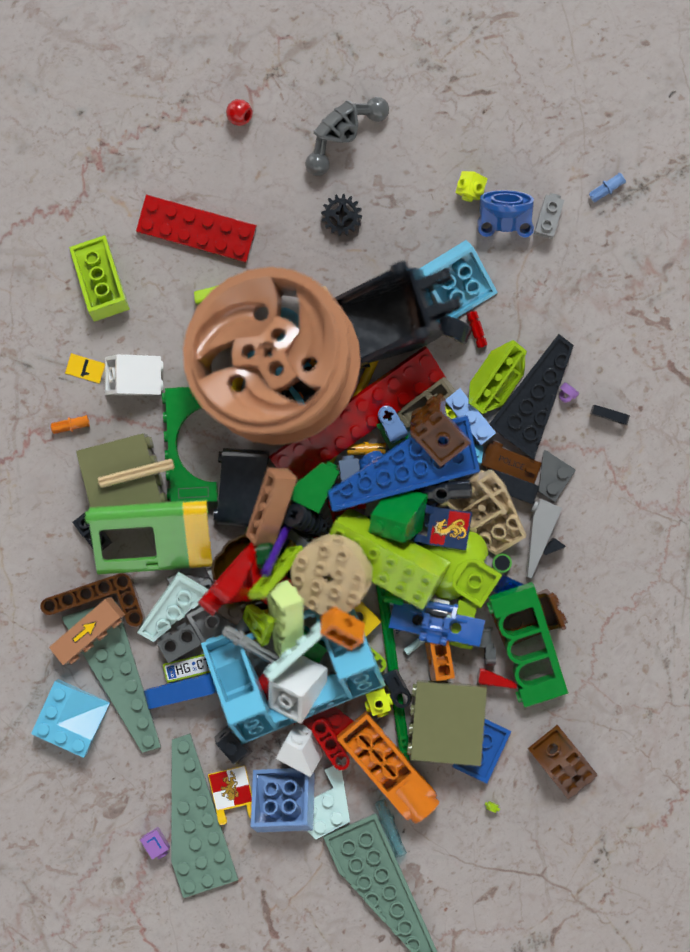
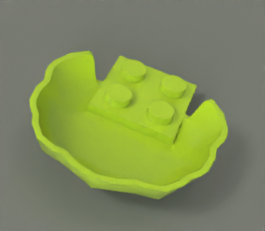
[420,531,502,607]

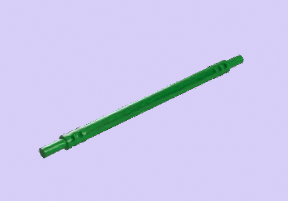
[376,584,410,762]

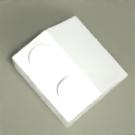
[276,722,323,777]

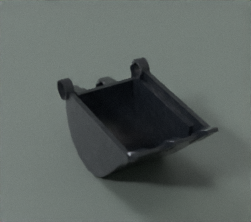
[334,261,462,370]

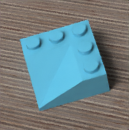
[31,679,110,758]

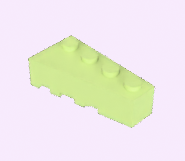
[267,580,303,657]

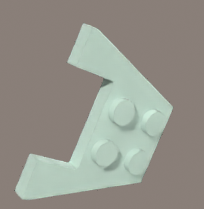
[307,761,350,839]

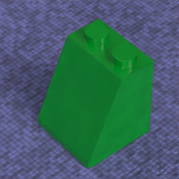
[290,461,340,513]
[369,490,428,543]

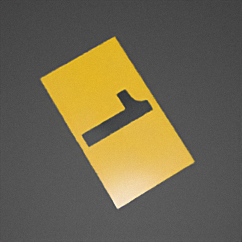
[65,353,105,384]

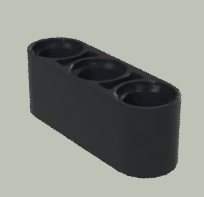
[487,468,540,504]

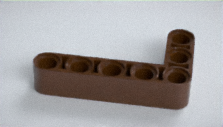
[40,573,145,627]

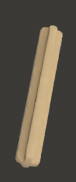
[98,459,174,488]

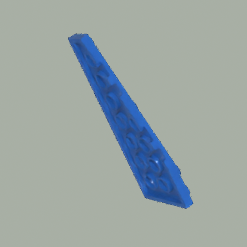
[327,415,480,511]

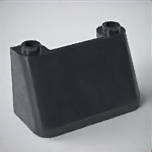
[213,448,269,527]

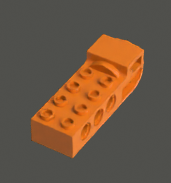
[337,711,440,824]

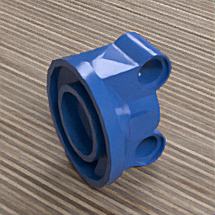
[477,190,534,237]

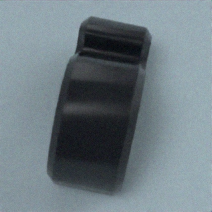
[440,316,472,344]

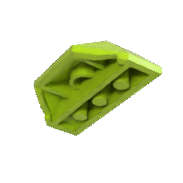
[469,340,527,414]

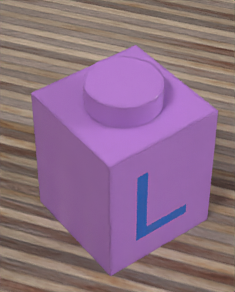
[140,827,170,859]

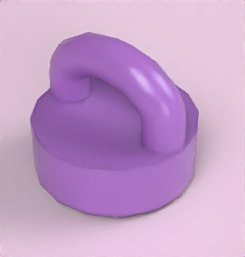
[559,382,579,403]

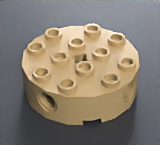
[291,534,372,615]

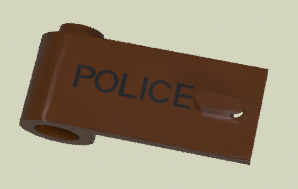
[481,441,542,484]

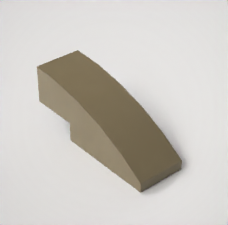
[397,377,456,428]

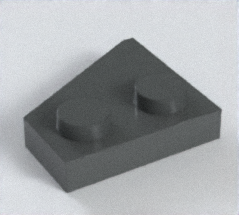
[538,450,576,502]

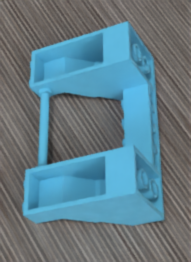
[201,608,386,744]

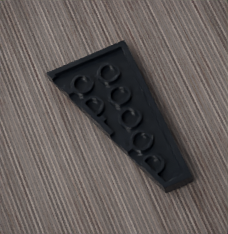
[489,334,574,460]

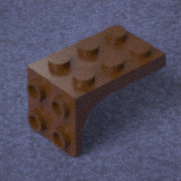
[491,589,568,647]

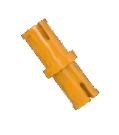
[347,442,386,456]

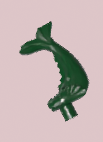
[255,542,284,570]

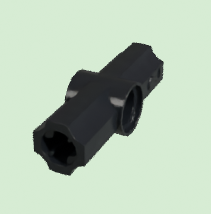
[413,480,472,503]

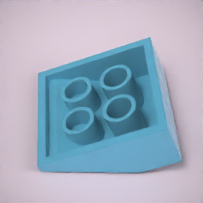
[419,240,498,318]

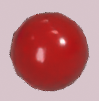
[226,99,253,126]

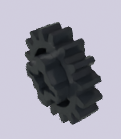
[321,194,362,236]

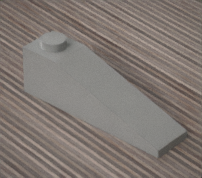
[526,499,562,579]

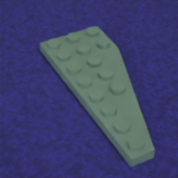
[171,733,239,898]
[323,813,437,952]

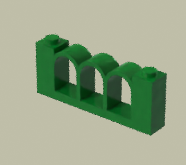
[487,582,568,707]

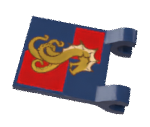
[414,505,472,551]

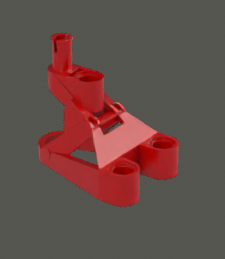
[198,542,293,616]

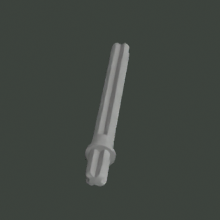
[222,626,280,664]

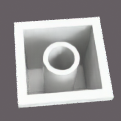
[105,355,163,395]
[269,656,328,723]

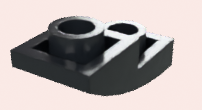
[72,511,113,551]

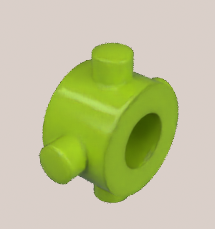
[485,801,500,813]

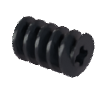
[284,504,324,535]

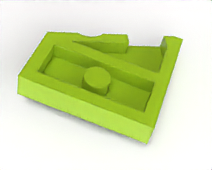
[242,604,276,647]

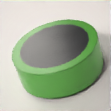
[492,553,512,573]

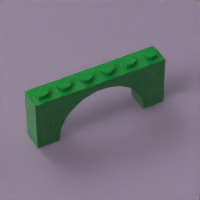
[162,387,218,502]

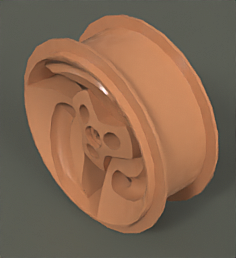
[183,267,361,445]

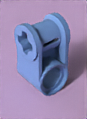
[378,406,409,444]

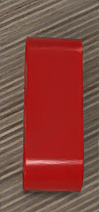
[312,718,350,770]

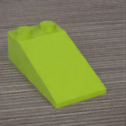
[69,235,130,322]

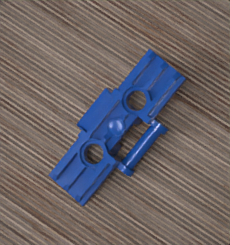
[389,601,485,647]

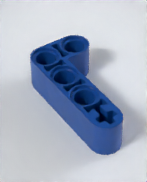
[143,672,217,709]

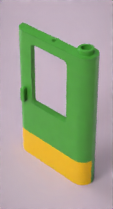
[85,500,212,575]

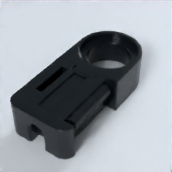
[590,405,630,425]
[382,669,412,708]

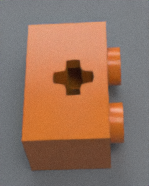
[320,606,365,651]
[425,641,455,681]

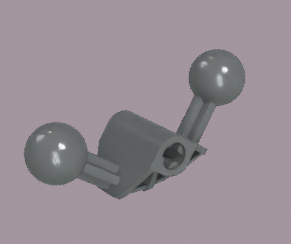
[305,97,389,177]

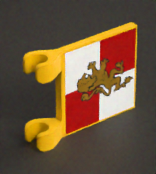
[208,765,252,825]

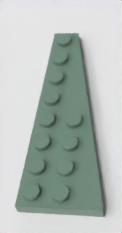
[62,600,161,753]

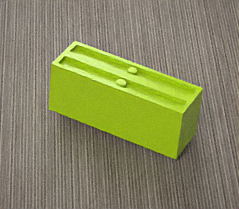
[329,509,451,610]

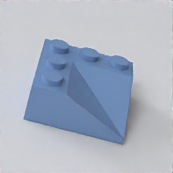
[251,768,315,832]

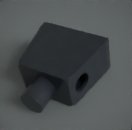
[214,725,253,765]

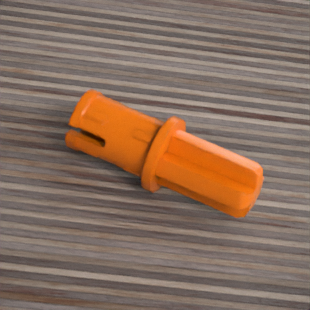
[51,415,90,434]

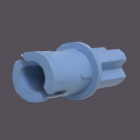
[589,173,626,202]

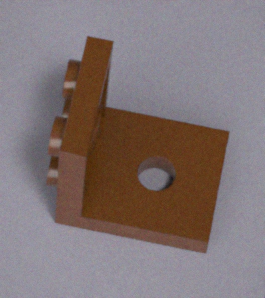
[410,393,471,467]
[527,725,598,799]

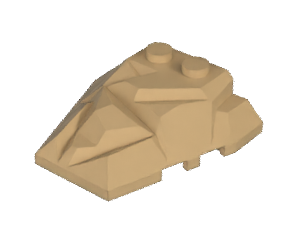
[435,470,526,555]

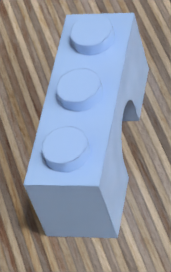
[446,388,496,445]

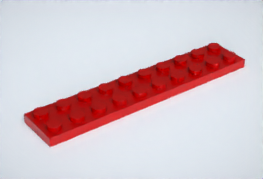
[268,346,446,483]

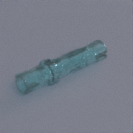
[375,799,407,858]

